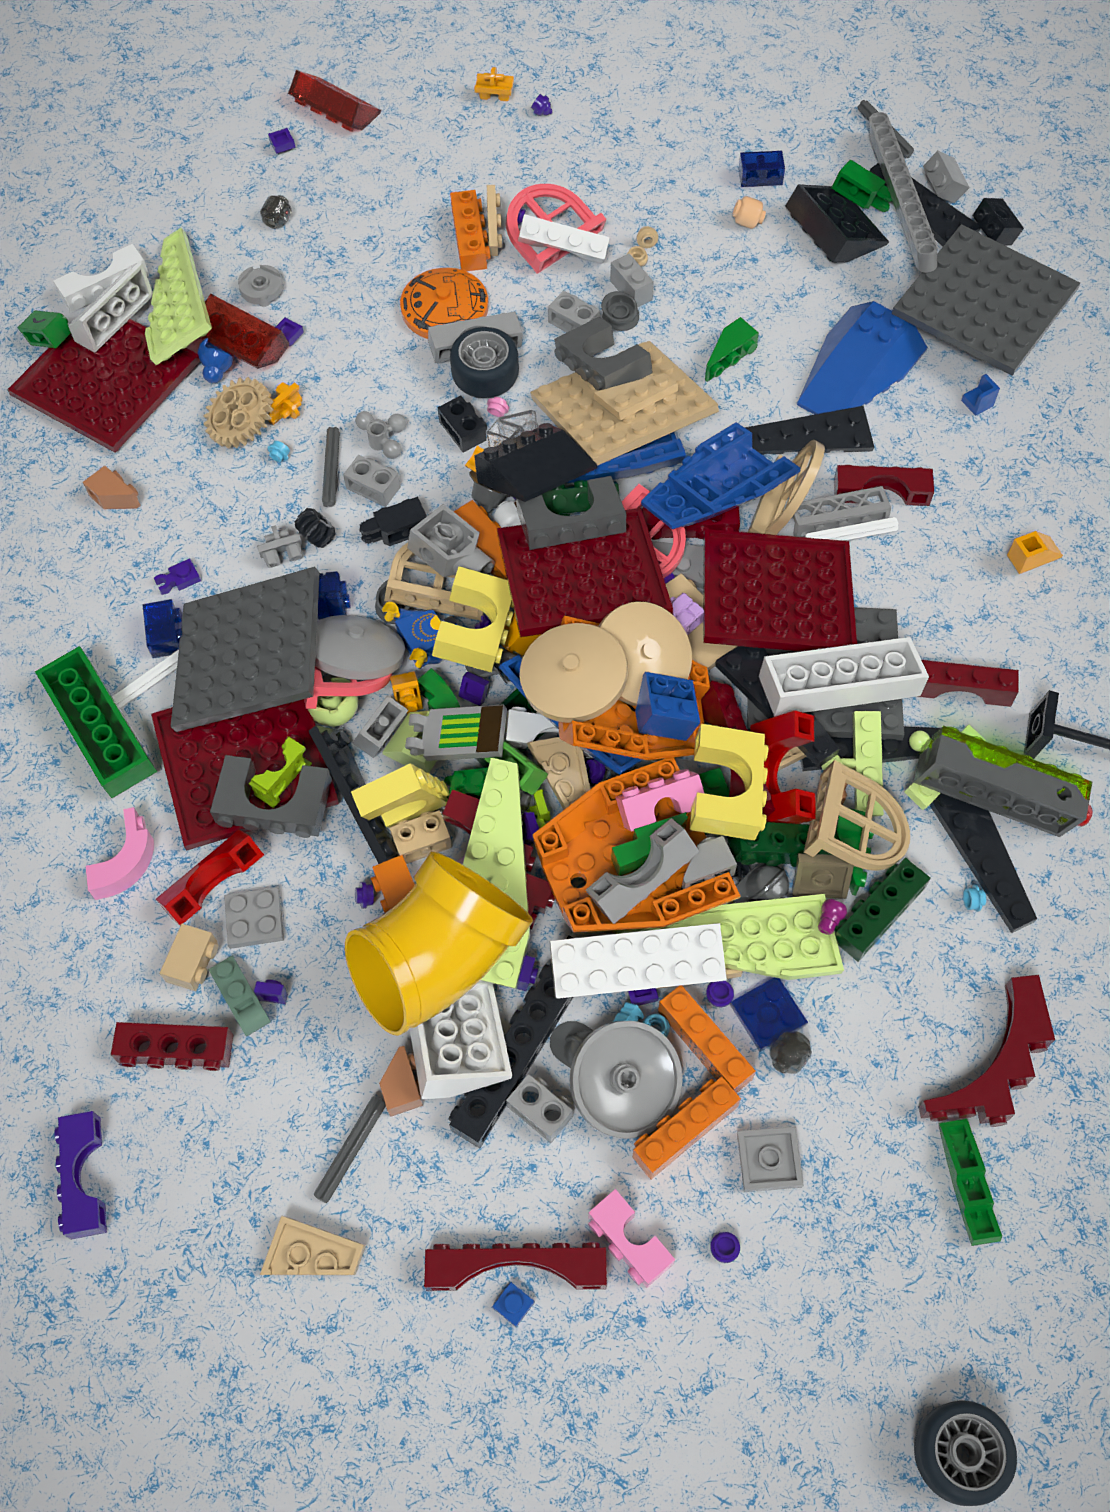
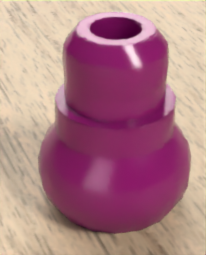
[818,899,847,935]

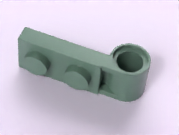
[208,955,271,1037]

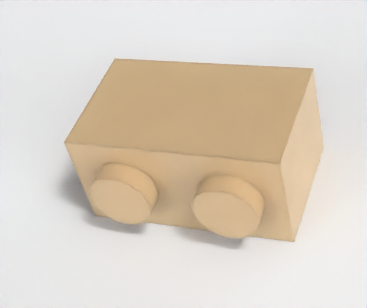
[159,924,218,991]

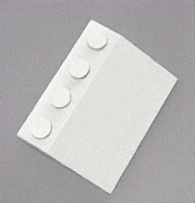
[410,980,512,1099]

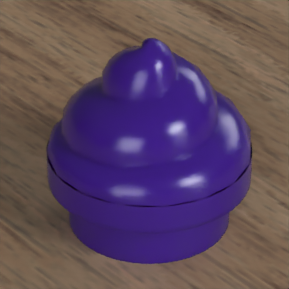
[531,94,552,116]

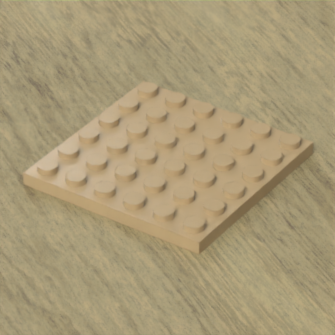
[530,341,719,466]

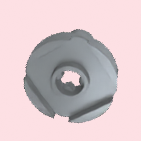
[238,265,284,307]

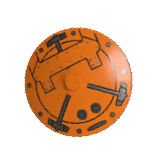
[400,268,489,339]

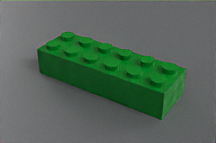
[35,646,157,798]

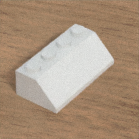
[68,262,153,353]

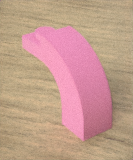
[86,807,154,900]

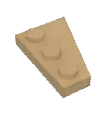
[487,185,502,256]
[593,373,678,421]
[526,737,590,810]
[260,1216,366,1275]

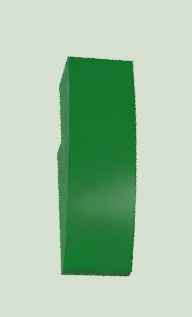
[417,668,460,711]
[611,813,688,876]

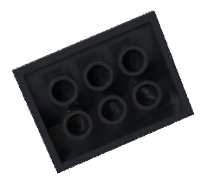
[785,184,889,263]
[474,423,597,502]

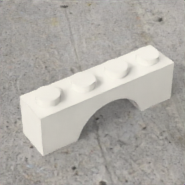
[518,214,610,264]
[53,244,149,313]
[504,707,593,759]

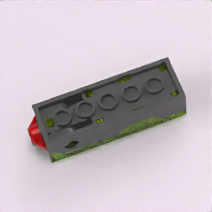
[913,726,1093,837]

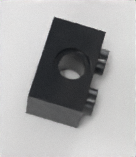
[972,198,1024,245]

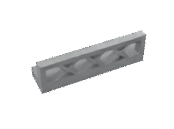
[793,486,891,537]

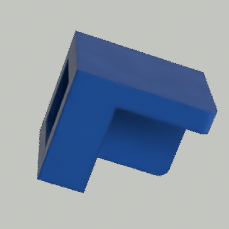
[961,374,1000,416]

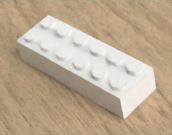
[759,637,929,717]
[549,923,727,998]

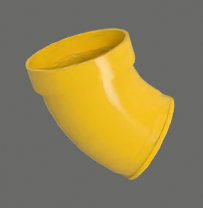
[345,851,533,1036]

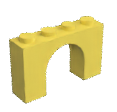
[432,566,513,672]
[690,724,768,841]
[351,763,450,828]

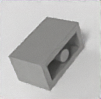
[923,150,970,203]
[610,254,654,308]
[353,695,408,758]

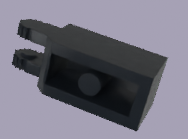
[359,496,427,546]

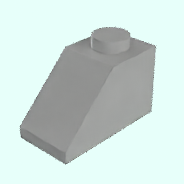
[681,836,737,890]

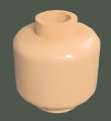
[732,196,766,229]

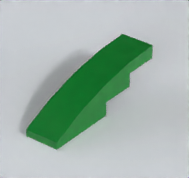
[939,1119,1002,1246]

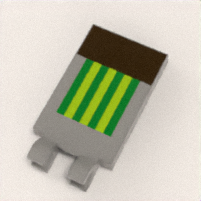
[405,705,507,761]

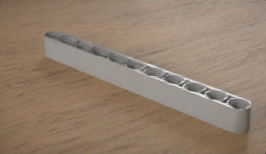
[869,112,937,273]

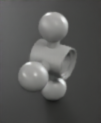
[355,411,406,459]

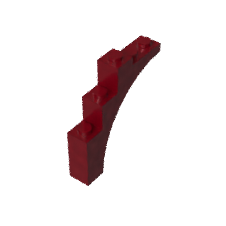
[442,789,555,930]
[919,975,1055,1127]

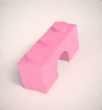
[616,769,704,832]
[588,1189,675,1288]

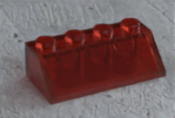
[288,70,381,132]
[199,294,290,369]

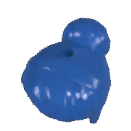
[198,338,234,383]

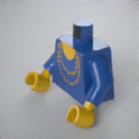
[382,601,458,669]

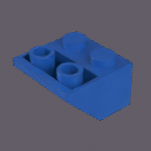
[635,672,700,741]

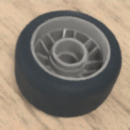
[450,327,519,398]
[914,1400,1017,1506]

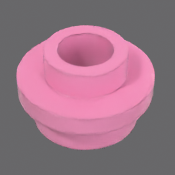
[487,397,509,417]

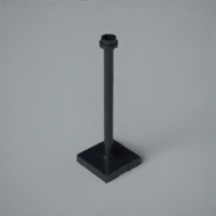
[1023,690,1110,760]

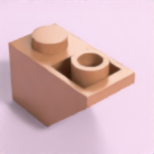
[83,465,141,509]
[379,1046,423,1117]

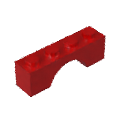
[155,830,264,926]

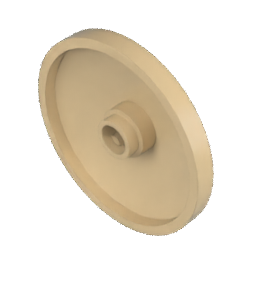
[598,602,692,706]
[520,623,628,723]

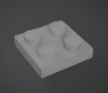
[224,887,284,949]
[737,1127,804,1192]

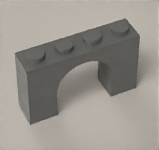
[554,317,653,391]
[516,476,626,550]
[210,755,332,838]

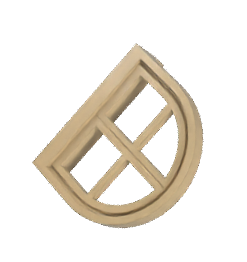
[748,440,825,535]
[384,542,483,621]
[804,760,910,871]

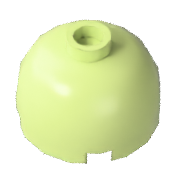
[308,678,358,727]

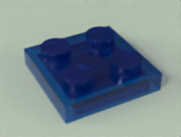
[730,977,808,1052]

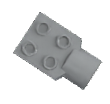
[407,504,495,577]

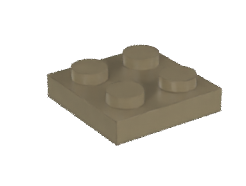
[792,854,854,899]

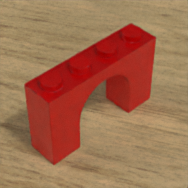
[750,710,816,824]

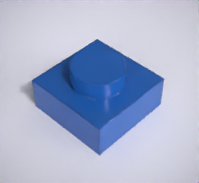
[492,1282,535,1327]

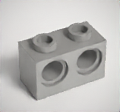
[548,290,600,333]
[343,454,401,507]
[506,1074,573,1143]

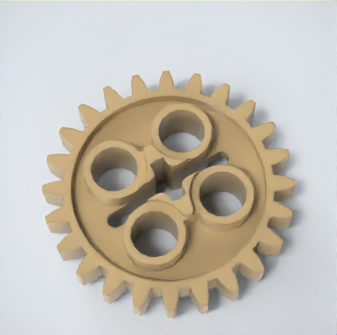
[203,377,273,449]

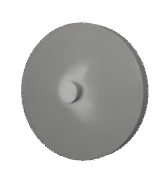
[315,615,405,680]
[570,1021,683,1139]

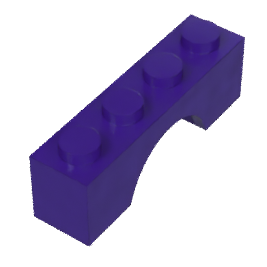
[54,1111,107,1240]

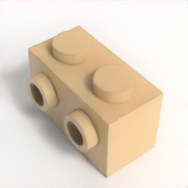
[390,810,452,864]

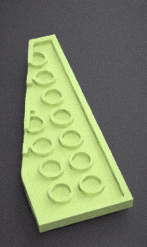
[145,228,212,365]
[463,758,530,989]
[613,894,844,980]

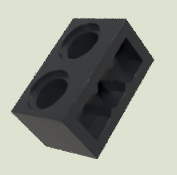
[437,395,487,453]

